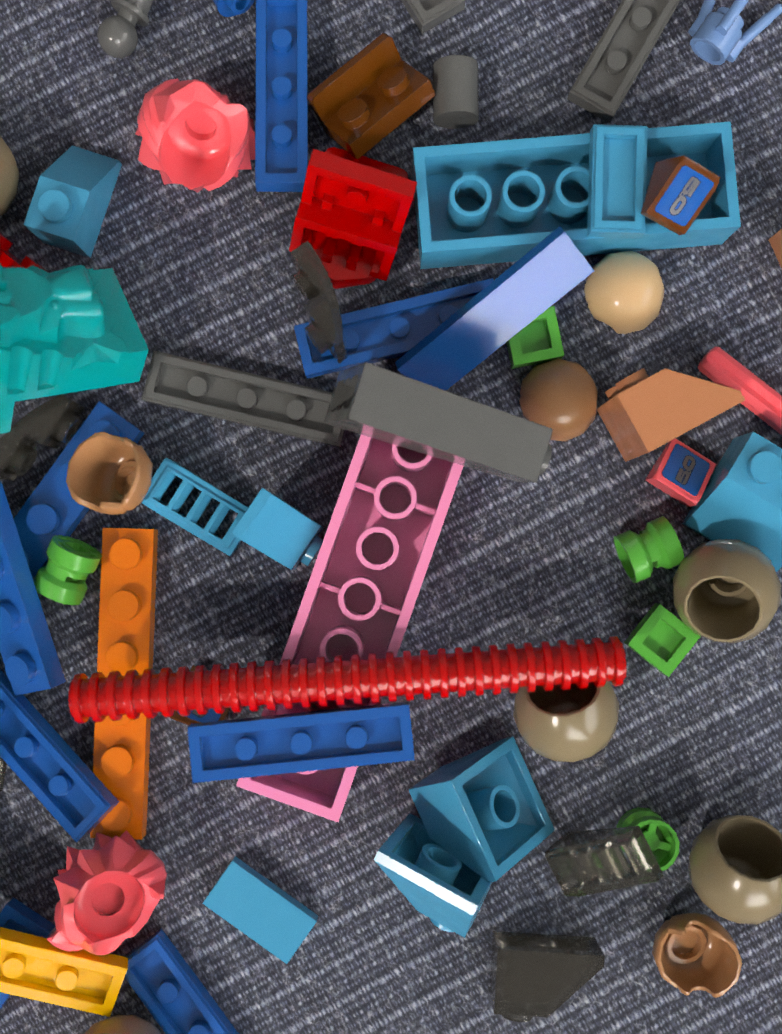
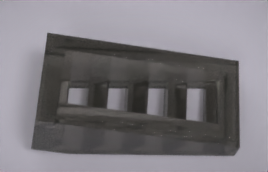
[545,826,664,897]

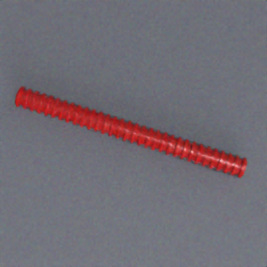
[68,636,627,724]

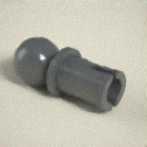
[97,0,154,59]

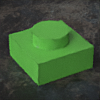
[506,306,564,369]
[624,603,701,677]

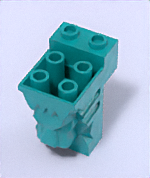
[0,264,149,434]

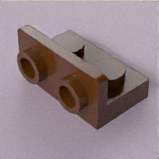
[307,33,436,160]

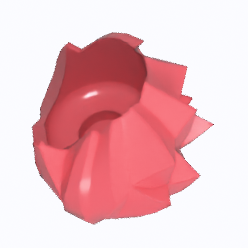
[135,78,255,193]
[47,830,167,955]

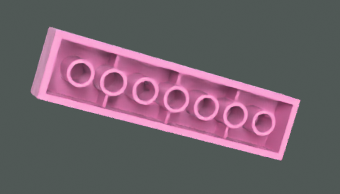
[236,435,463,822]

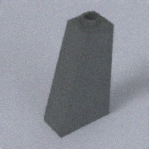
[324,362,553,483]

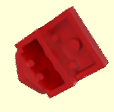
[289,147,417,289]

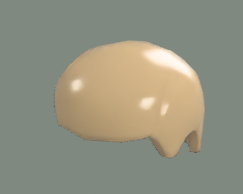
[584,251,664,334]

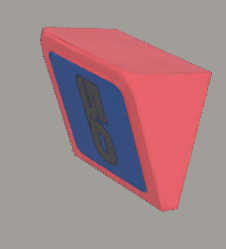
[645,438,716,507]

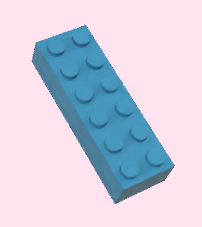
[412,121,741,269]

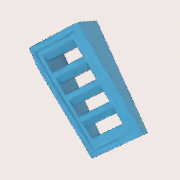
[142,458,249,556]

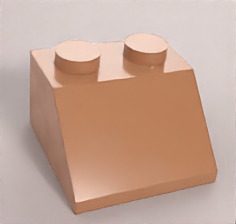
[596,368,745,462]

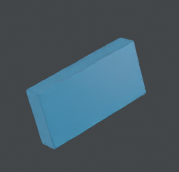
[587,124,647,239]
[202,856,318,964]

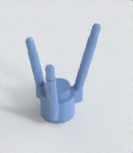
[688,0,782,65]

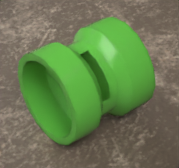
[614,516,684,583]
[33,535,102,605]
[616,807,680,873]

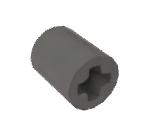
[433,55,479,129]

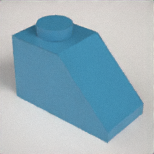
[23,145,122,258]
[231,488,324,570]

